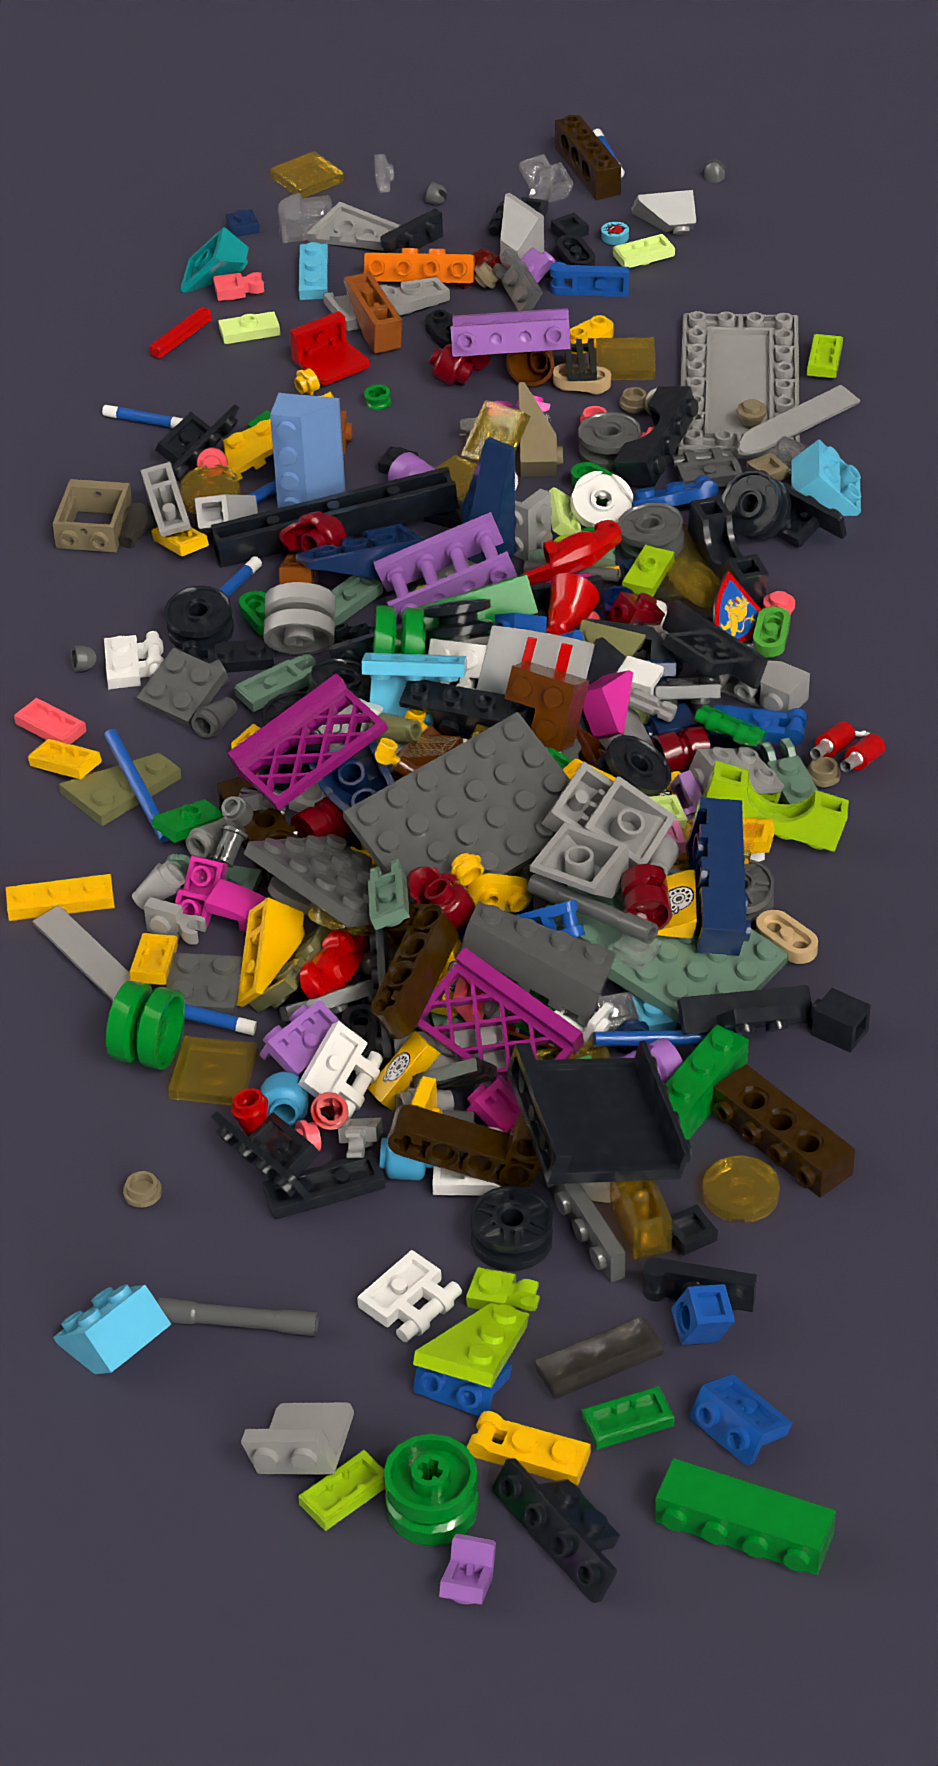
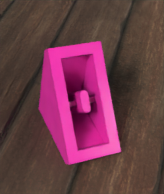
[583,670,633,740]

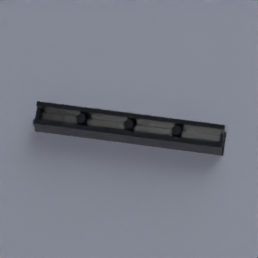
[211,466,460,568]

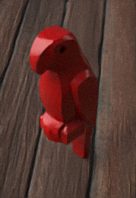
[520,520,622,584]
[300,930,369,999]

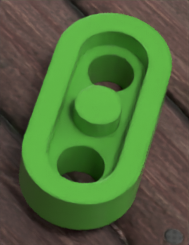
[753,606,790,658]

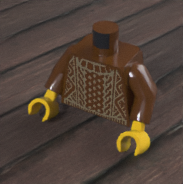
[375,709,464,781]

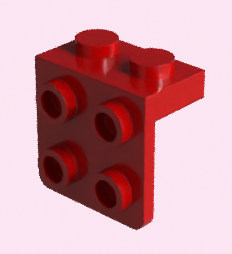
[290,311,370,385]

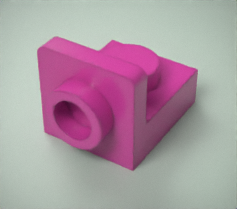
[466,1078,522,1133]

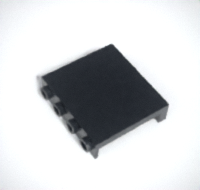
[507,1040,692,1184]

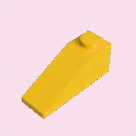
[237,897,305,1007]

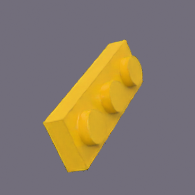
[6,874,115,921]

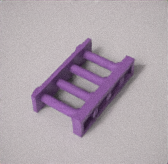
[451,308,570,357]
[373,512,517,625]

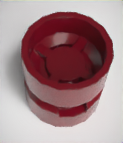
[652,725,711,773]
[291,796,353,838]
[620,864,672,930]

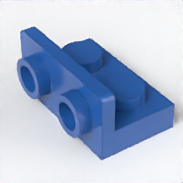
[413,1362,512,1417]
[690,1374,793,1466]

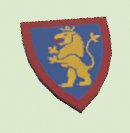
[706,571,761,643]

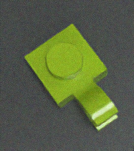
[466,1267,540,1311]

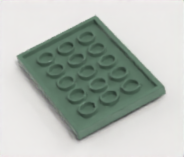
[546,867,788,1025]

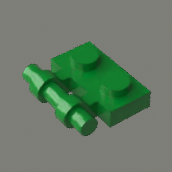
[694,705,769,747]

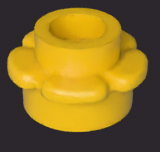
[294,368,320,396]
[451,853,484,886]

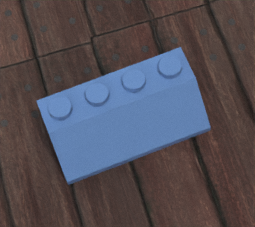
[270,393,346,508]

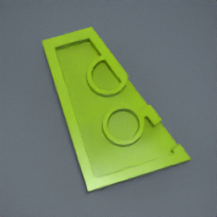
[413,1303,529,1388]

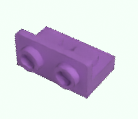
[259,999,341,1076]

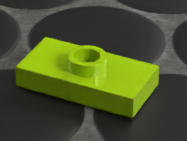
[807,334,843,378]
[622,545,675,597]
[298,1450,385,1531]

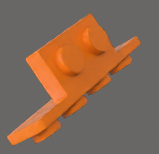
[364,248,475,283]

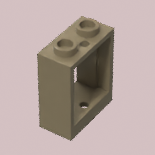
[52,479,133,553]

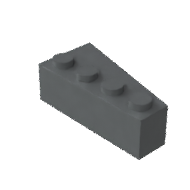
[459,902,616,1026]

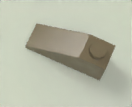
[519,382,563,477]

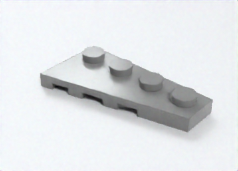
[323,277,450,331]

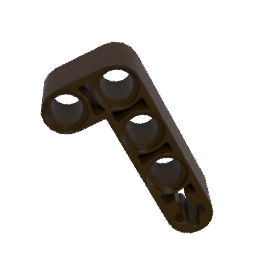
[371,904,458,1039]
[388,1105,541,1188]

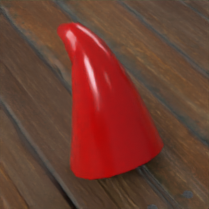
[546,573,600,635]

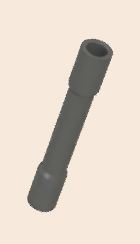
[527,873,658,945]
[158,1298,319,1336]

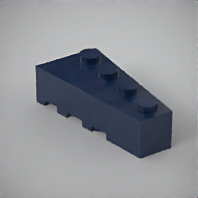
[686,797,751,956]

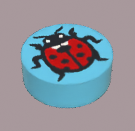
[601,222,629,245]

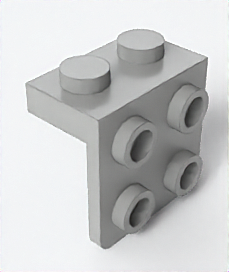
[513,488,553,561]
[689,747,784,794]
[241,1402,354,1474]

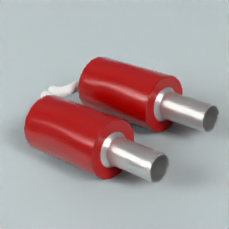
[810,721,885,772]

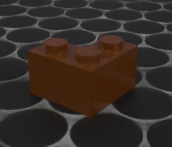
[504,661,590,751]

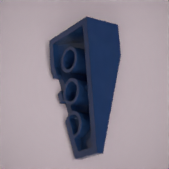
[462,437,515,564]
[296,524,425,583]
[308,741,394,812]

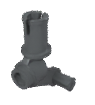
[212,787,288,868]

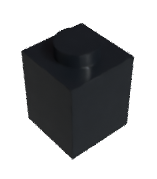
[810,988,871,1053]

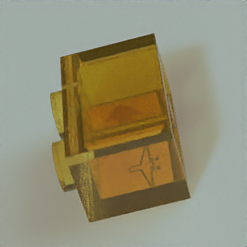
[610,1180,672,1260]

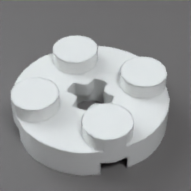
[570,471,633,528]

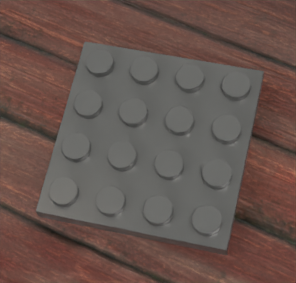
[244,834,385,927]

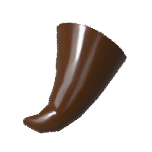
[506,350,555,387]

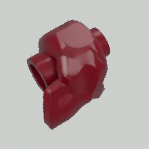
[429,344,491,385]
[279,511,346,553]
[407,866,476,931]

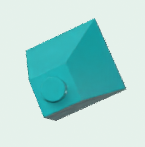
[180,227,249,293]

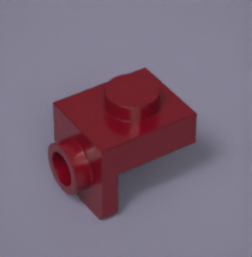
[607,592,665,625]

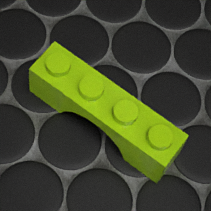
[703,760,849,852]

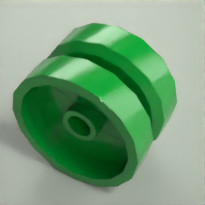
[373,605,426,655]
[106,980,185,1070]
[383,1434,479,1546]

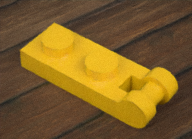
[466,1411,591,1486]

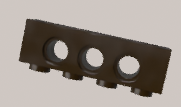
[555,115,621,200]
[217,774,298,888]
[713,1064,855,1198]

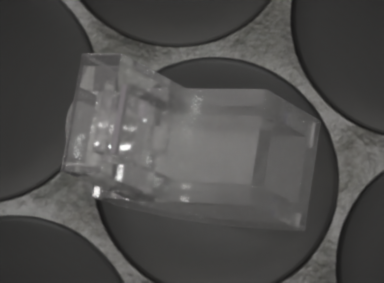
[518,154,574,204]
[278,193,332,243]

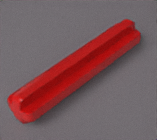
[149,307,212,359]

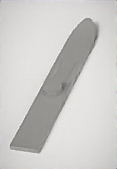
[738,385,860,456]
[33,905,130,1001]

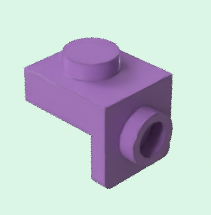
[521,247,556,283]
[669,770,704,826]
[439,1534,496,1605]

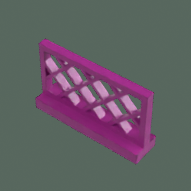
[227,674,388,810]
[417,947,584,1096]

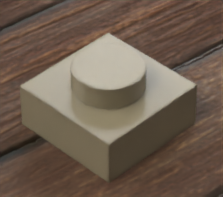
[746,453,789,481]

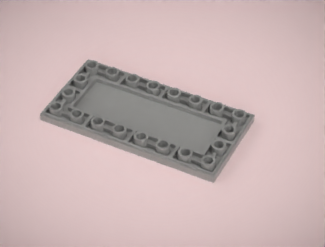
[678,311,800,460]

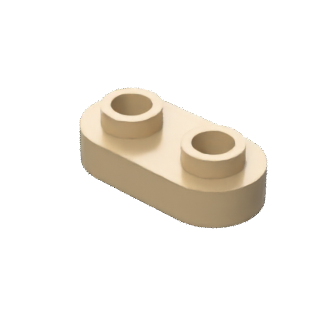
[553,363,611,395]
[756,910,818,964]

